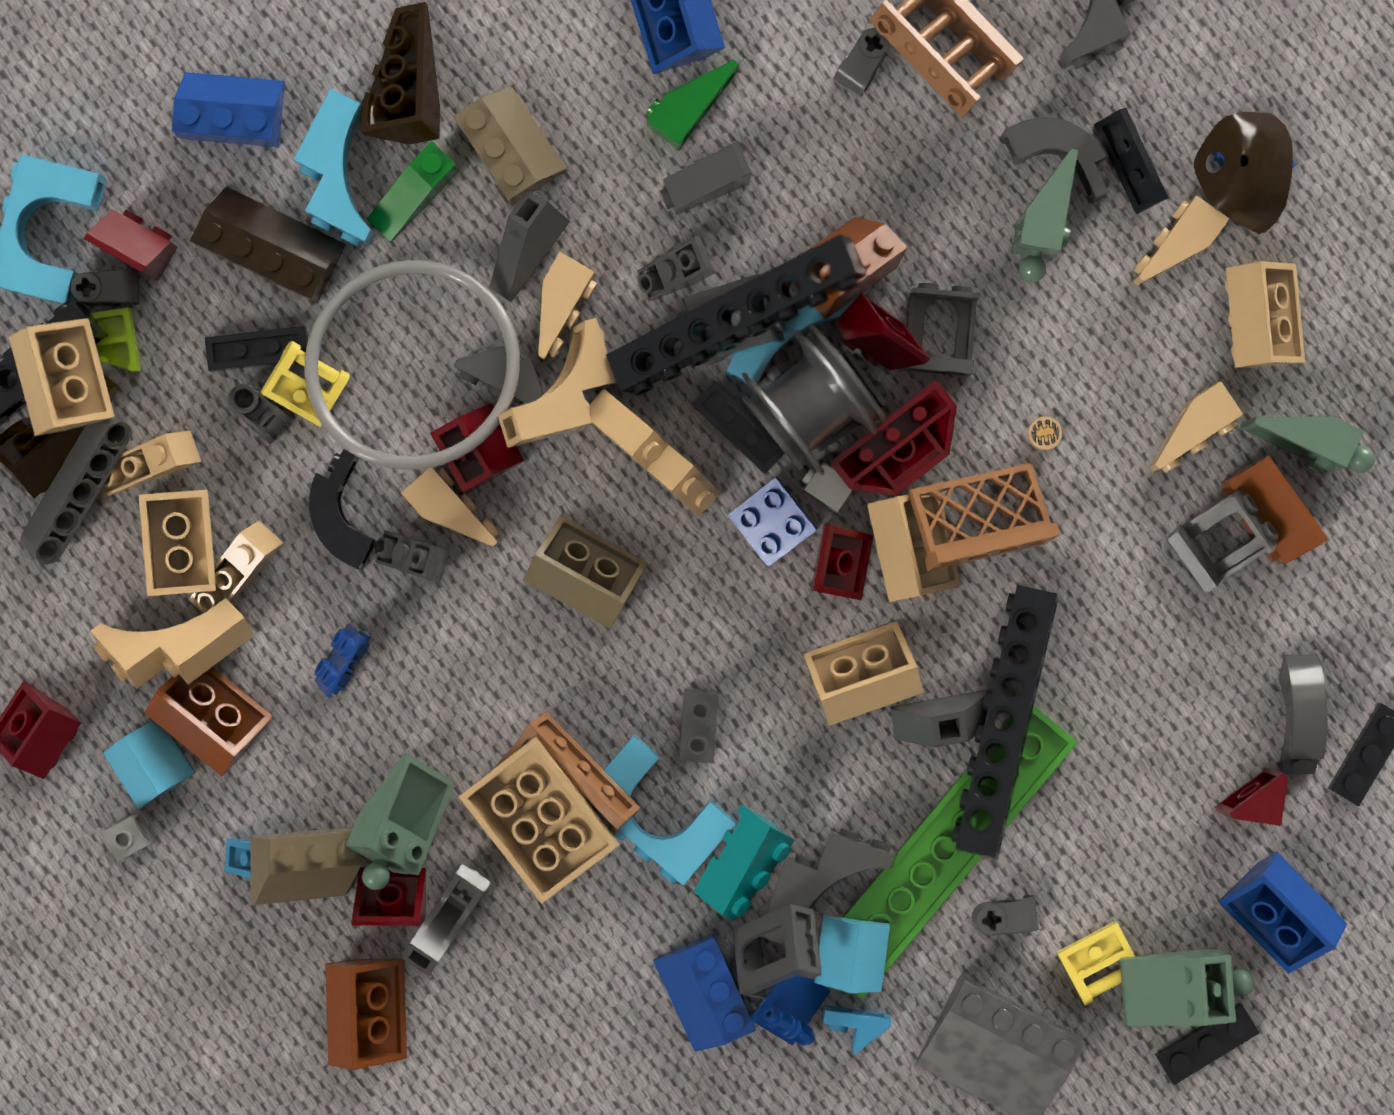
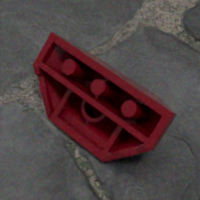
[829,380,957,496]

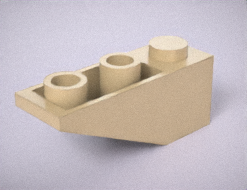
[1133,195,1229,285]
[538,252,598,362]
[1150,381,1243,473]
[100,430,202,498]
[401,467,500,547]
[188,521,283,613]

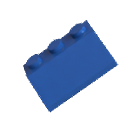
[631,0,725,74]
[171,72,285,148]
[1218,852,1347,974]
[653,932,756,1052]

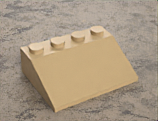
[459,737,620,904]

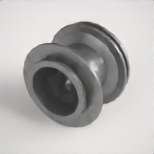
[742,324,887,475]

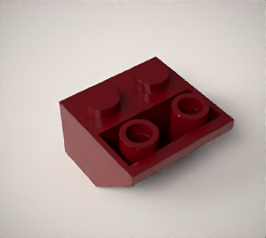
[430,403,525,494]

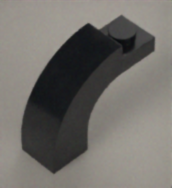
[309,449,377,570]

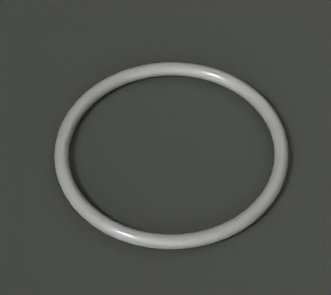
[305,260,520,470]

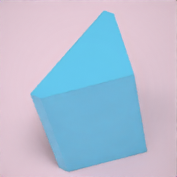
[103,721,195,809]
[814,915,890,993]

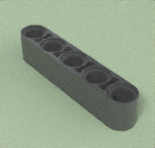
[20,414,132,565]

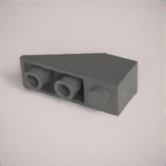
[489,190,570,302]

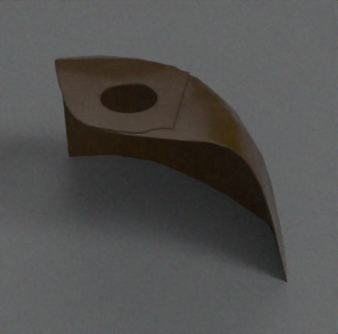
[1194,112,1293,234]

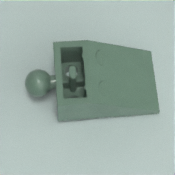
[1011,149,1078,282]
[1239,416,1375,474]
[345,754,455,890]
[1120,947,1255,1026]

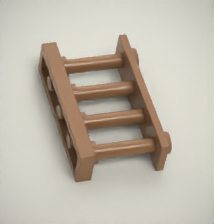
[869,0,1024,117]

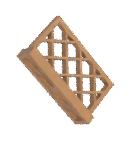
[908,463,1060,572]
[494,711,640,836]

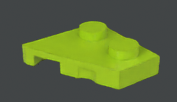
[90,307,142,372]

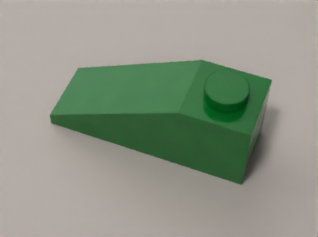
[646,60,739,150]
[367,141,460,242]

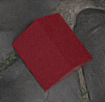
[810,524,874,600]
[1214,768,1288,826]
[351,867,426,926]

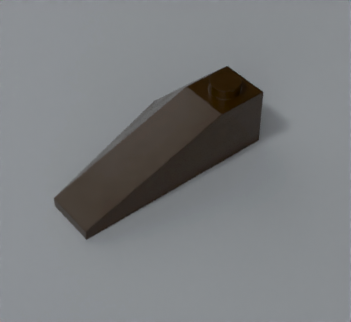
[361,2,440,145]
[0,374,120,498]

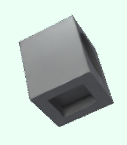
[802,462,853,513]
[101,813,156,862]

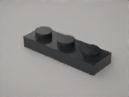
[1094,108,1168,214]
[205,326,308,372]
[692,381,785,475]
[1328,703,1394,806]
[1154,1003,1259,1085]

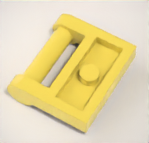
[261,341,350,427]
[1056,921,1135,1006]

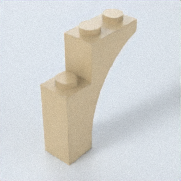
[498,318,616,448]
[590,389,720,517]
[90,598,254,689]

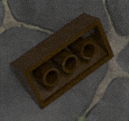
[190,186,346,304]

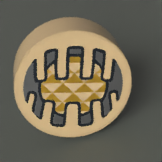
[1027,416,1062,450]

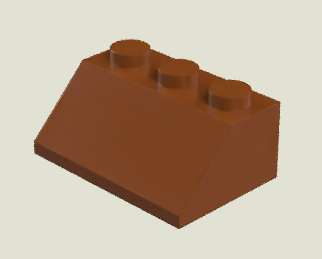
[792,217,908,320]
[1221,456,1329,564]
[144,667,274,776]
[325,958,407,1070]

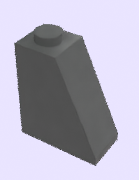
[660,141,751,215]

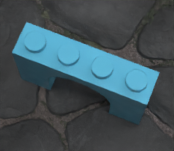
[0,154,106,304]
[582,734,736,885]

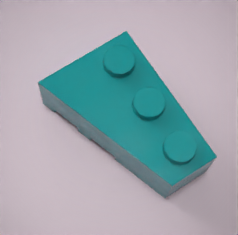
[694,804,795,921]

